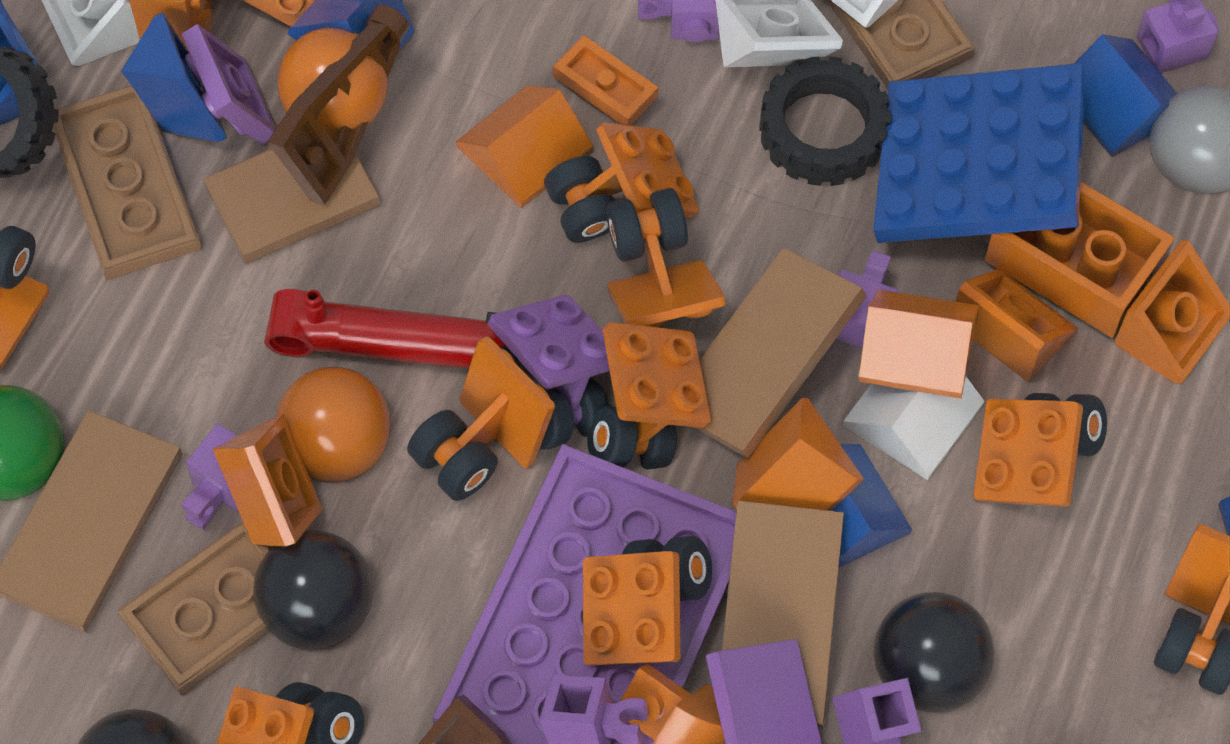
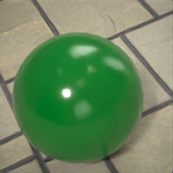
[0,385,64,501]

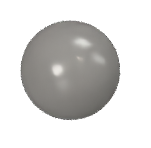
[1150,85,1230,194]

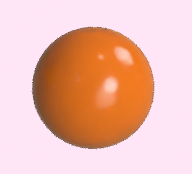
[277,28,388,138]
[275,367,391,482]

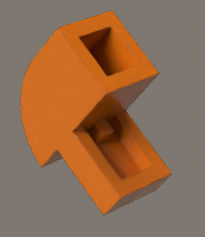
[620,663,725,744]

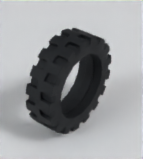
[0,47,59,178]
[759,56,891,186]

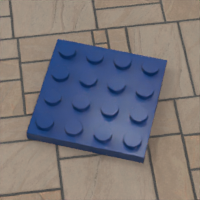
[873,63,1085,243]

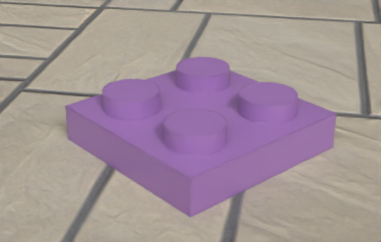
[182,24,276,145]

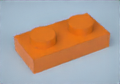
[553,35,659,126]

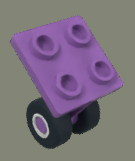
[488,295,610,450]

